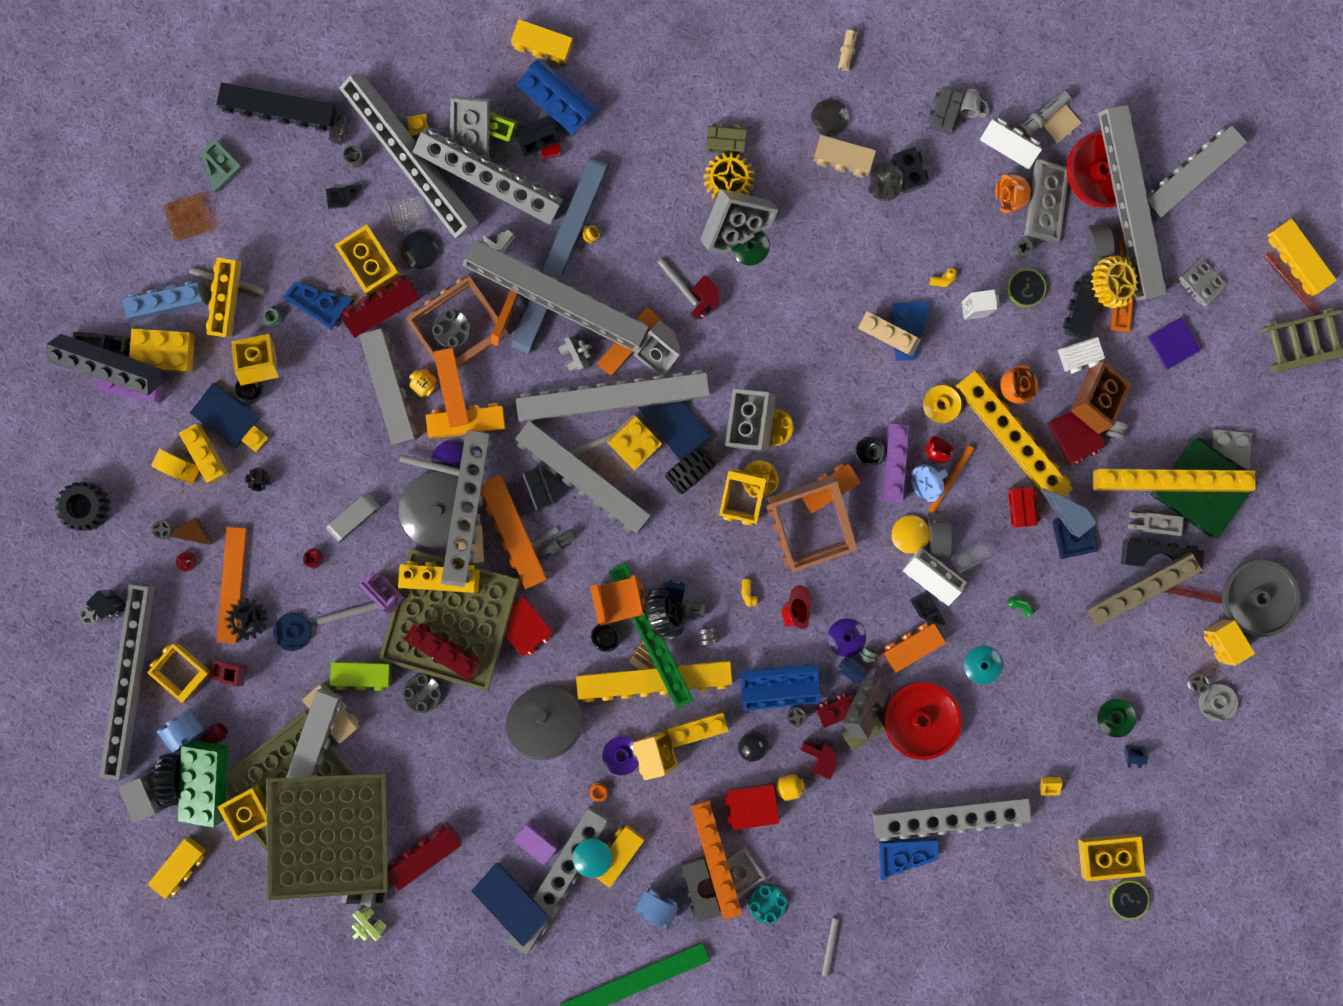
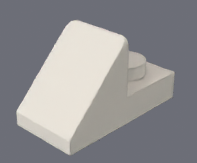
[483,229,515,252]

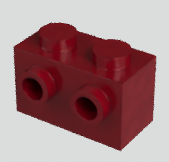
[814,692,854,728]

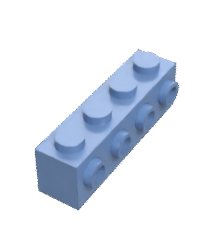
[122,281,207,321]

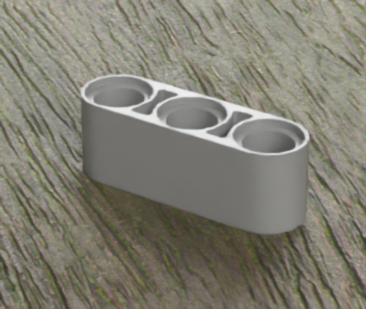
[326,492,381,543]

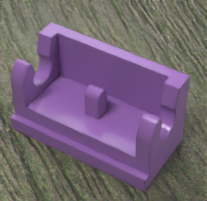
[359,572,405,613]
[514,820,560,865]

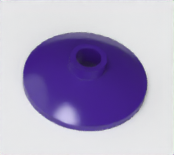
[828,618,866,657]
[602,737,639,775]

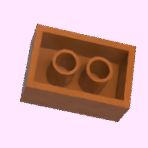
[1070,361,1132,434]

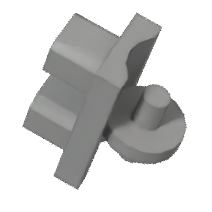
[558,336,593,372]

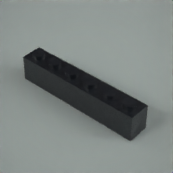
[216,82,337,132]
[47,334,161,395]

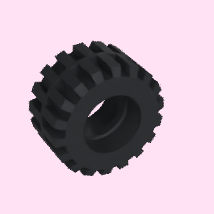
[665,446,716,494]
[55,482,111,531]

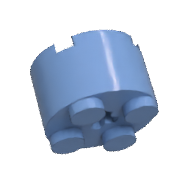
[157,709,205,753]
[633,888,678,930]

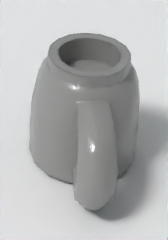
[959,89,990,118]

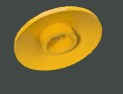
[923,385,961,423]

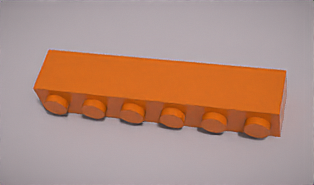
[480,474,548,589]
[690,799,742,920]

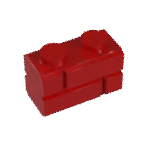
[1008,487,1040,528]

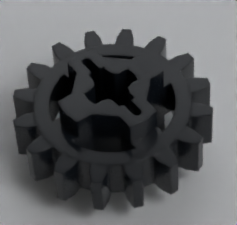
[224,598,268,640]

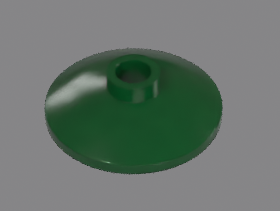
[731,231,769,266]
[1097,699,1136,738]

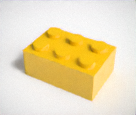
[335,224,401,296]
[129,329,195,373]
[1078,833,1146,881]

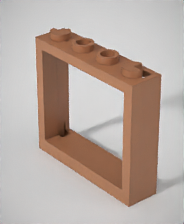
[406,276,510,369]
[766,476,857,572]

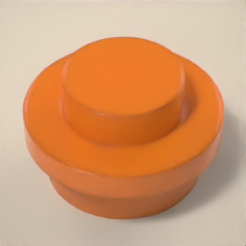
[589,782,609,802]

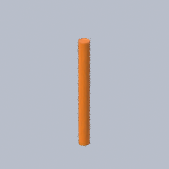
[927,445,974,513]

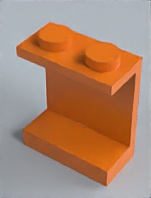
[590,575,647,625]

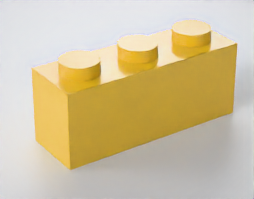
[511,19,573,65]
[179,424,229,484]
[667,711,729,748]
[596,825,644,888]
[147,836,207,899]

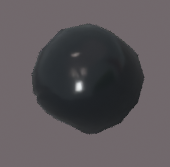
[234,380,264,405]
[855,437,887,466]
[590,623,621,652]
[738,732,769,762]

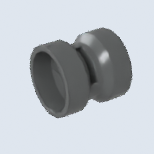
[343,145,365,168]

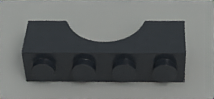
[1121,538,1204,574]

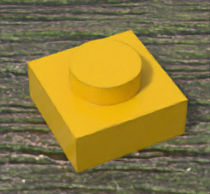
[407,114,428,137]
[242,426,269,453]
[1040,777,1062,796]

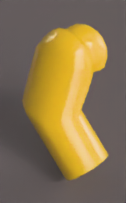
[929,268,957,287]
[741,579,758,607]

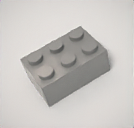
[725,389,776,452]

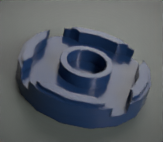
[273,613,312,651]

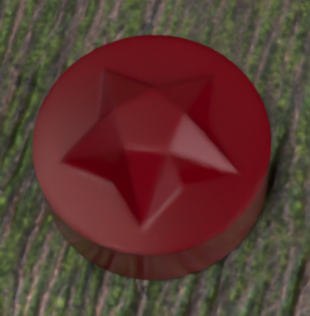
[303,549,323,569]
[176,552,196,572]

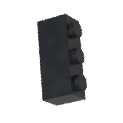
[1063,276,1099,340]

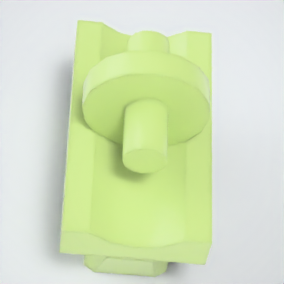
[352,906,387,941]

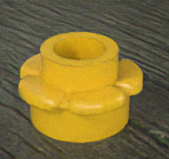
[582,225,600,244]

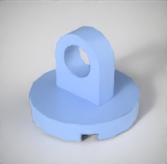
[911,464,948,502]

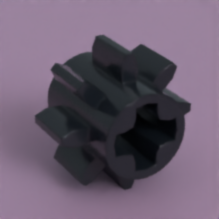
[245,468,270,492]

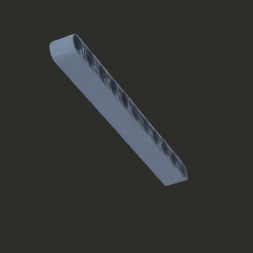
[511,157,609,355]

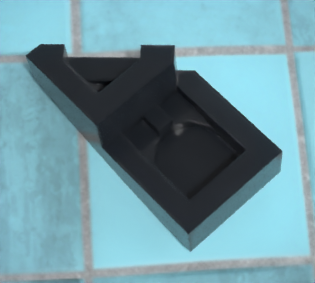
[326,185,362,209]
[910,591,946,625]

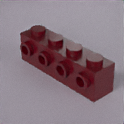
[340,274,420,338]
[403,622,484,681]
[387,821,462,891]

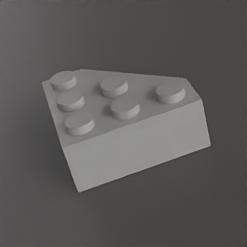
[700,189,778,254]

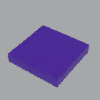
[1148,317,1201,370]

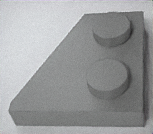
[1211,430,1252,470]

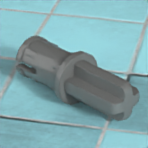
[540,530,576,560]

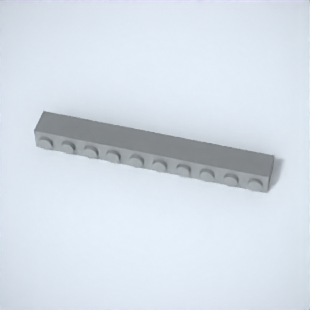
[339,74,479,239]
[1098,105,1166,301]
[462,239,648,352]
[516,370,710,423]
[100,584,155,780]

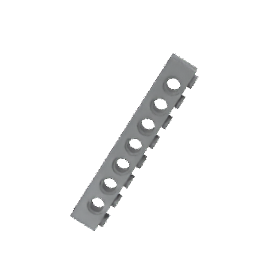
[413,127,563,225]
[441,430,492,587]
[873,796,1031,841]
[507,807,609,955]

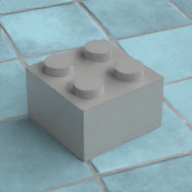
[118,773,166,823]

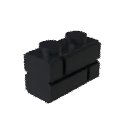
[514,116,560,156]
[522,467,555,511]
[86,590,126,619]

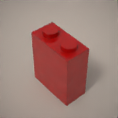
[505,596,554,657]
[724,783,779,830]

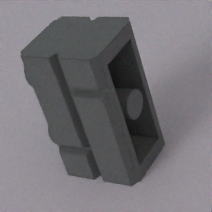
[927,88,964,134]

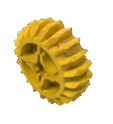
[703,152,755,199]
[1090,256,1139,308]

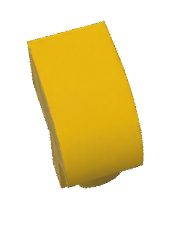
[151,448,199,484]

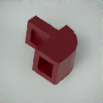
[690,275,719,321]
[209,660,248,686]
[799,740,836,780]

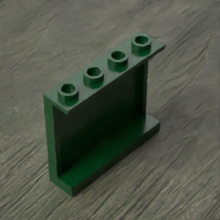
[1150,437,1257,539]

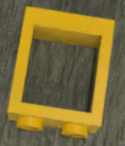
[719,468,768,526]
[147,643,210,703]

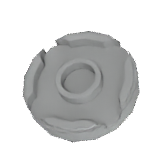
[1199,683,1239,722]

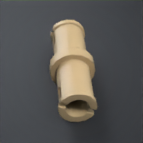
[838,30,858,71]

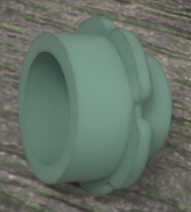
[262,307,281,326]
[859,646,878,663]

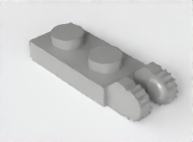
[1127,512,1184,536]

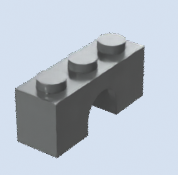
[842,678,890,739]
[679,856,721,922]

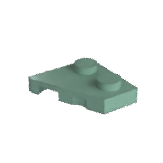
[201,139,243,193]

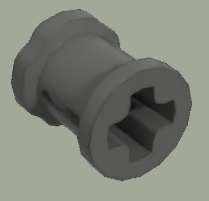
[1012,239,1033,259]
[685,600,705,618]

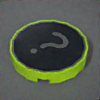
[1007,269,1046,307]
[1110,880,1149,919]

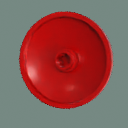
[1066,131,1117,209]
[883,682,962,760]

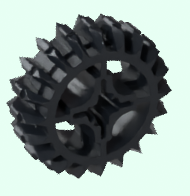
[645,587,685,640]
[153,753,181,806]

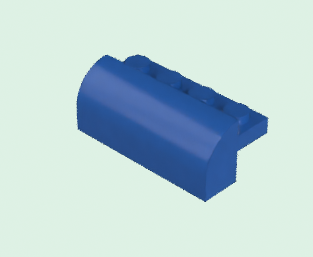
[516,58,599,136]
[740,664,820,711]

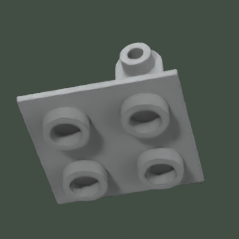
[1178,257,1227,307]

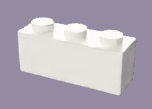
[980,117,1042,169]
[962,290,999,320]
[903,547,967,606]

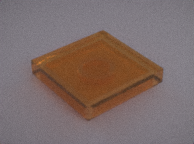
[163,193,212,242]

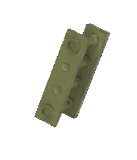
[1260,308,1343,374]

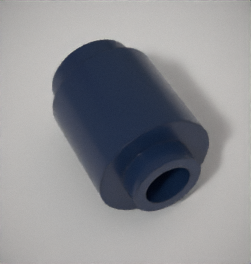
[838,656,868,684]

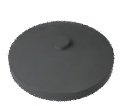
[399,471,472,548]
[1222,560,1301,637]
[506,686,583,760]

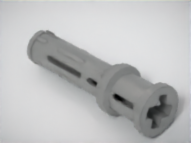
[1018,91,1072,139]

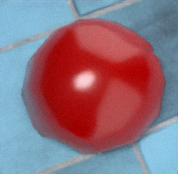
[925,436,954,464]

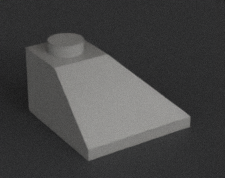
[633,320,681,376]

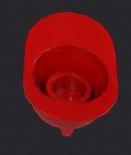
[781,585,811,629]

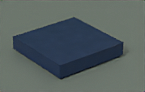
[1052,520,1098,559]

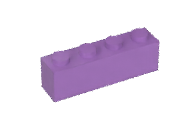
[881,424,909,503]

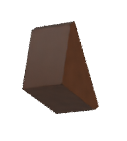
[170,518,213,545]

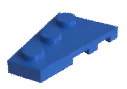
[283,282,353,331]
[892,301,931,361]
[879,838,938,881]

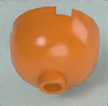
[995,174,1031,213]
[1000,365,1038,404]

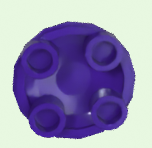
[431,441,463,477]

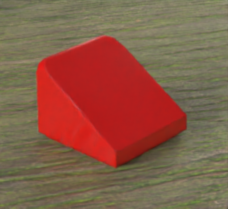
[541,143,561,160]

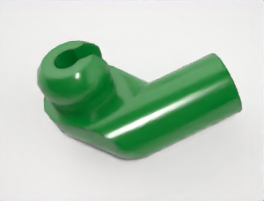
[1007,596,1035,617]

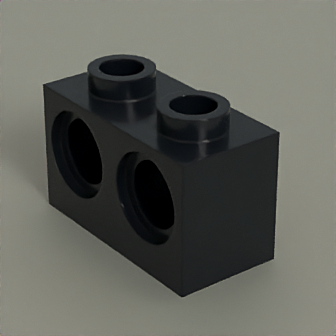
[891,147,929,194]

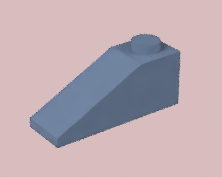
[1041,488,1097,537]

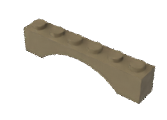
[1086,552,1202,627]

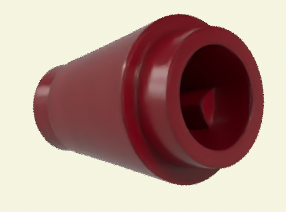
[200,722,228,744]

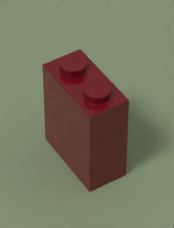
[1047,411,1106,465]

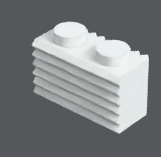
[1058,337,1105,374]

